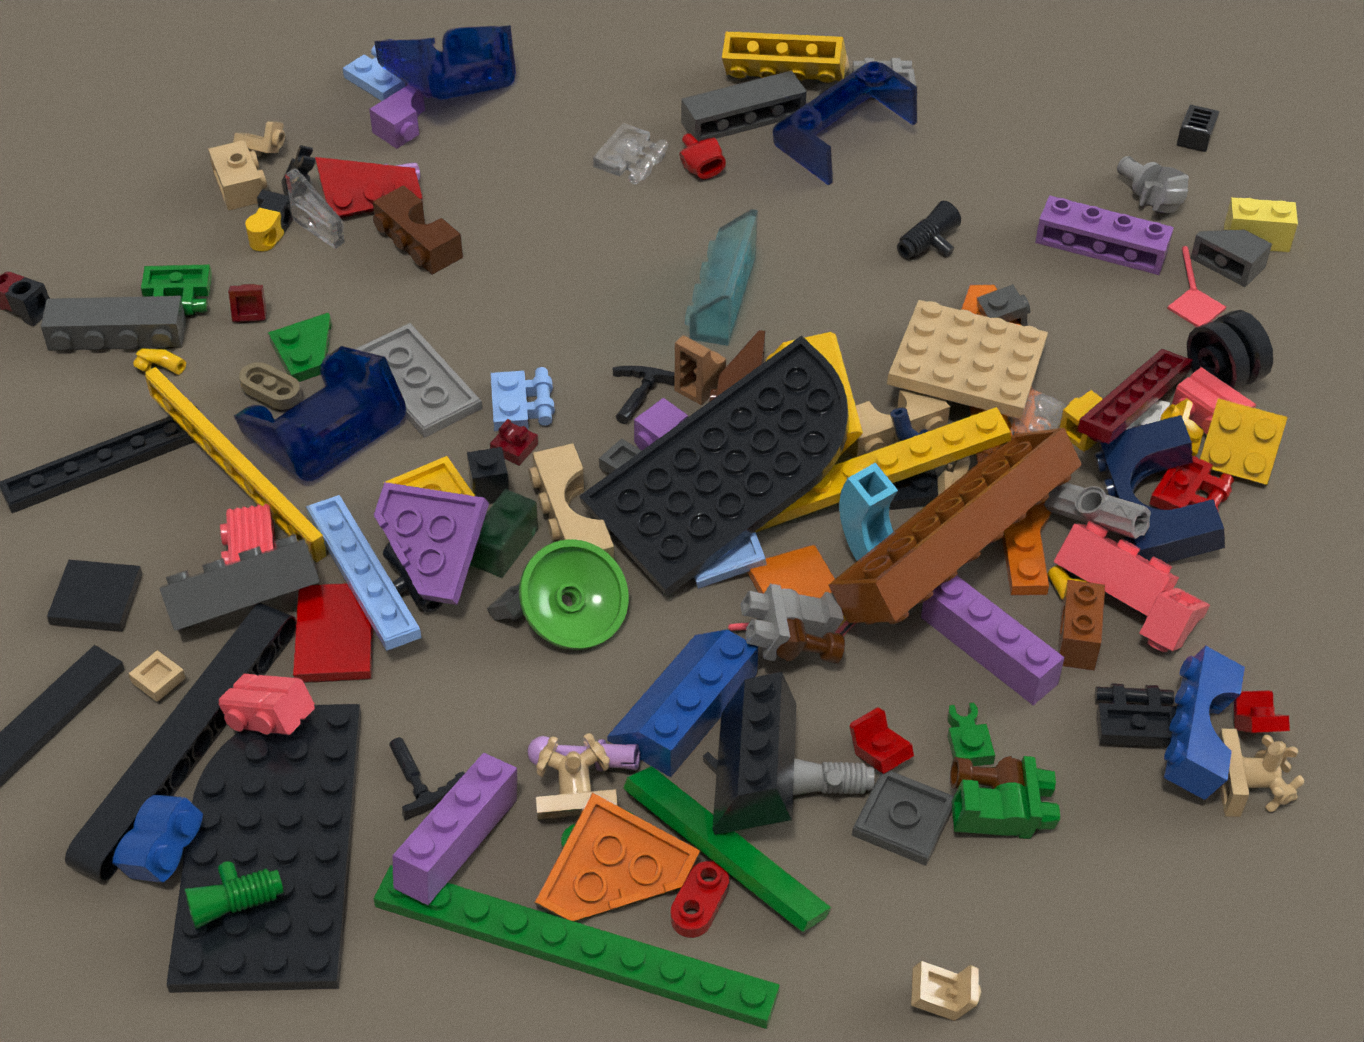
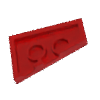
[315,157,422,220]

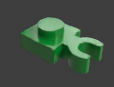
[947,702,996,767]

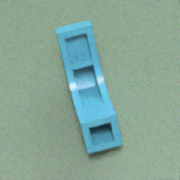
[839,462,898,561]

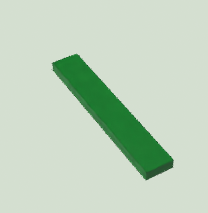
[623,766,831,932]

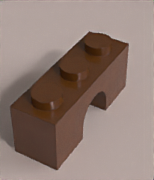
[373,185,463,275]

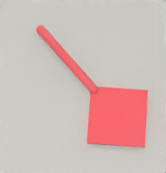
[1167,246,1226,327]

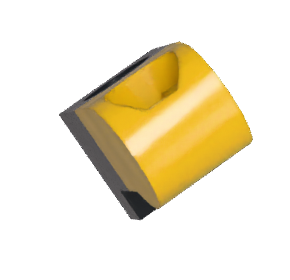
[245,190,295,251]

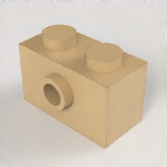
[208,140,267,211]

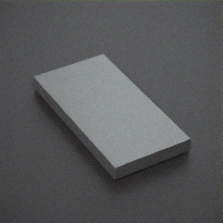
[353,323,482,438]

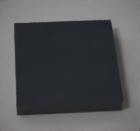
[47,559,142,631]

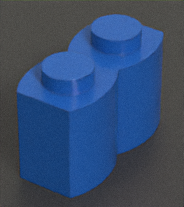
[113,795,203,883]

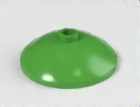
[519,539,629,650]

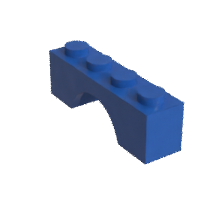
[1164,645,1245,800]

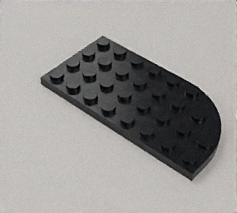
[579,335,849,597]
[166,704,361,993]

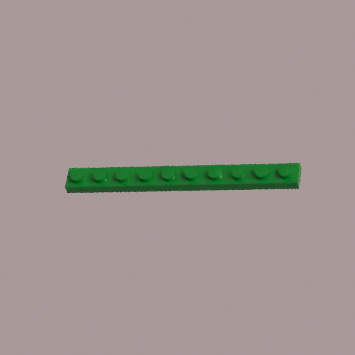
[373,865,780,1029]

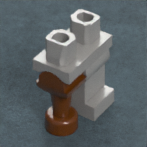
[740,583,845,664]

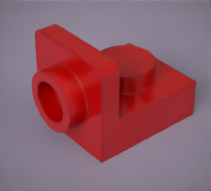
[1234,690,1290,733]
[849,707,914,774]

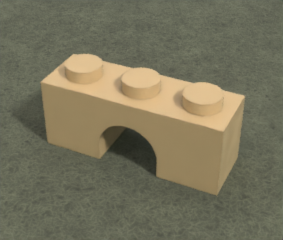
[847,389,950,458]

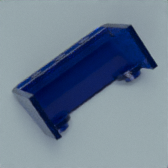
[772,61,917,185]

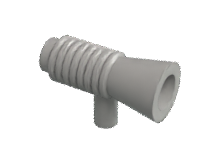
[793,758,874,795]

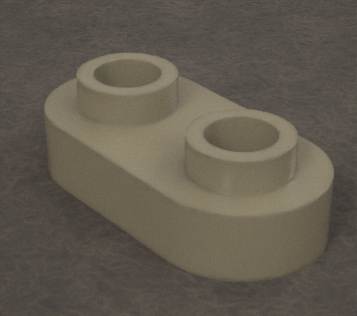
[239,362,301,409]

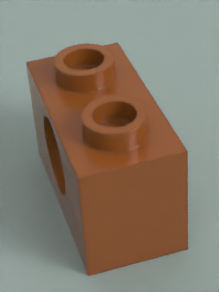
[1058,580,1105,671]

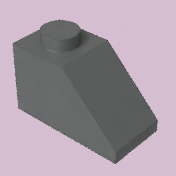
[1190,229,1272,287]

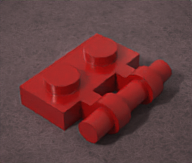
[1149,456,1234,513]

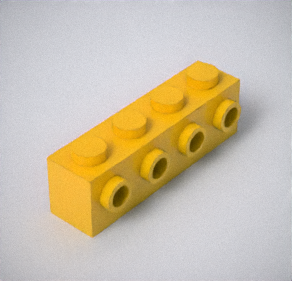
[722,31,846,83]

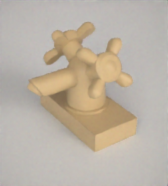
[1218,728,1304,817]
[536,733,618,820]

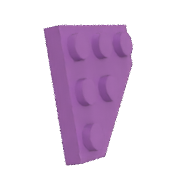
[374,482,489,605]

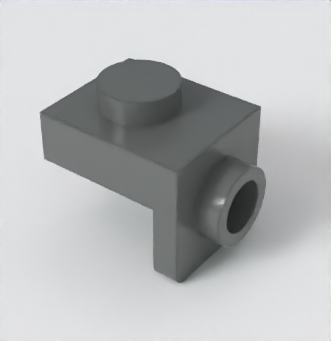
[977,284,1031,326]

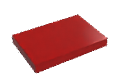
[293,583,373,682]

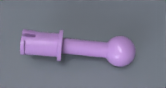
[527,736,640,771]

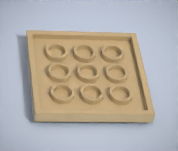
[887,300,1048,419]

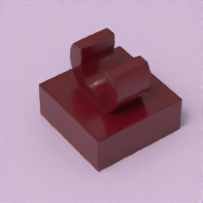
[228,284,267,322]
[490,419,538,466]

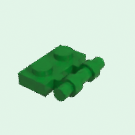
[141,264,212,316]

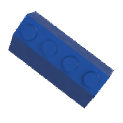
[607,629,758,777]

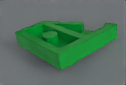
[268,313,331,382]

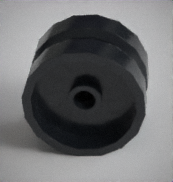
[1186,310,1274,391]

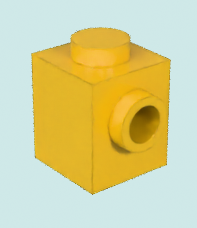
[1060,390,1103,452]

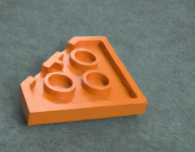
[534,793,700,921]

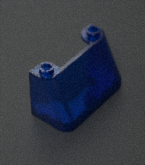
[374,25,516,100]
[234,346,406,481]

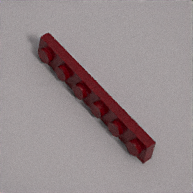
[1077,349,1193,444]

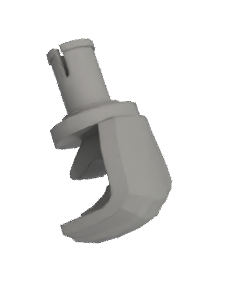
[1117,156,1189,213]

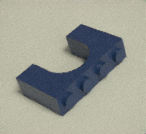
[1094,415,1225,563]

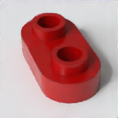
[671,861,729,938]

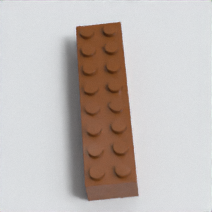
[828,428,1082,625]

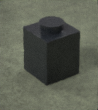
[467,447,510,504]

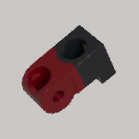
[0,271,50,326]

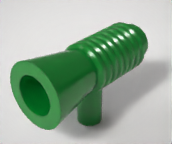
[184,862,284,929]

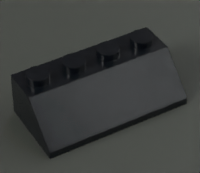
[712,672,797,835]

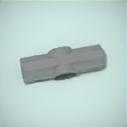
[1044,483,1151,539]

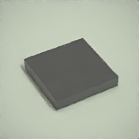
[852,771,954,866]

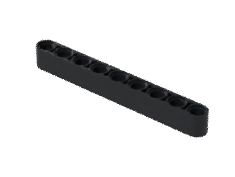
[65,603,296,882]

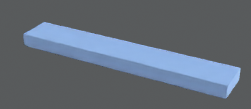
[306,495,421,651]

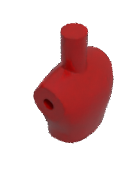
[679,133,726,179]

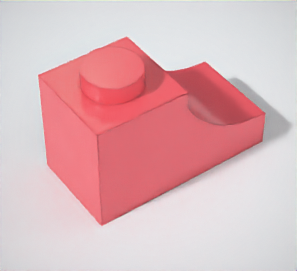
[1139,588,1210,652]

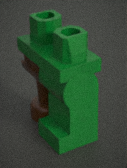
[950,756,1061,839]

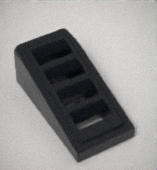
[1176,104,1220,152]

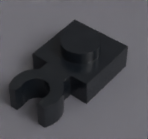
[281,145,316,204]

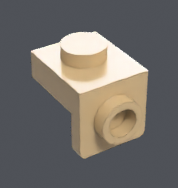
[233,121,285,156]
[911,961,981,1021]

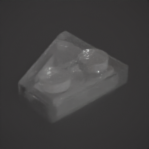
[285,168,345,249]
[1007,388,1067,436]

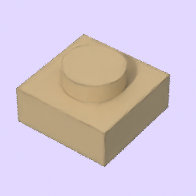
[129,650,186,702]

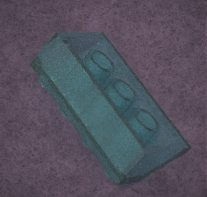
[685,209,758,346]

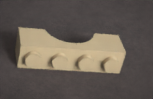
[528,443,614,559]

